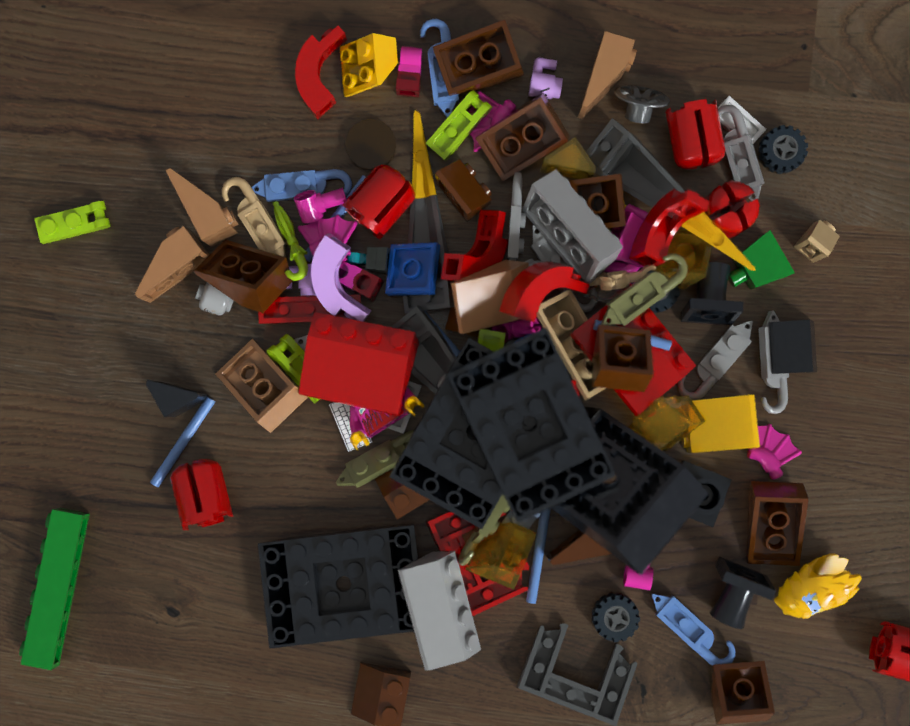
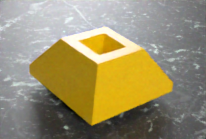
[340,33,398,97]

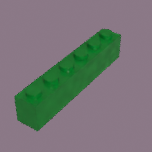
[19,508,90,670]

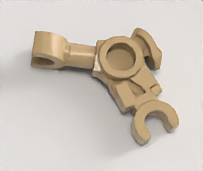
[590,264,656,291]

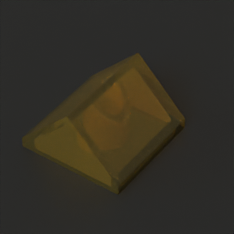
[540,137,596,180]
[653,230,712,290]

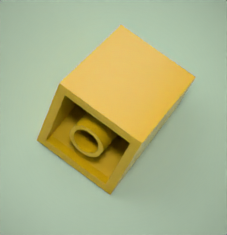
[678,395,760,453]

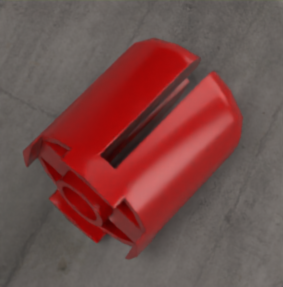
[665,99,726,170]
[341,164,416,240]
[704,181,760,239]
[170,459,233,530]
[869,621,910,682]

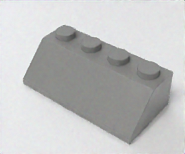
[522,170,623,284]
[398,551,481,671]

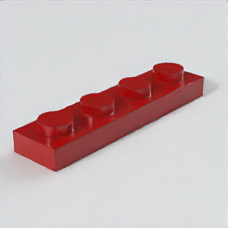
[258,294,362,324]

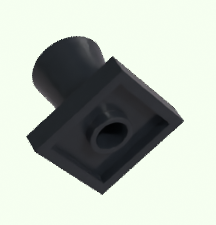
[681,262,743,325]
[681,460,732,527]
[710,557,776,629]

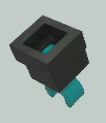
[347,247,390,273]

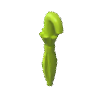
[273,201,308,281]

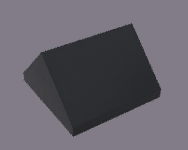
[769,319,817,374]
[146,380,208,417]

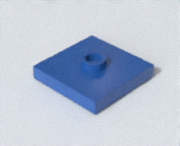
[385,242,440,296]

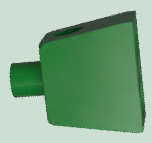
[728,230,795,290]

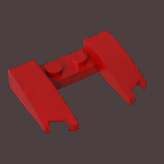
[425,511,529,616]

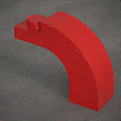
[295,26,347,120]
[629,189,709,266]
[441,210,508,282]
[499,261,590,323]

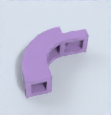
[311,233,371,322]

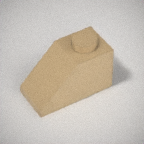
[794,220,840,263]

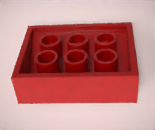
[570,285,696,416]
[298,312,419,416]

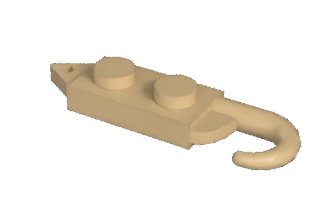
[222,177,287,257]

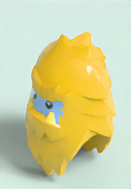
[774,554,861,619]

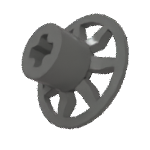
[615,85,670,123]

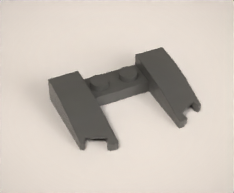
[516,623,637,726]

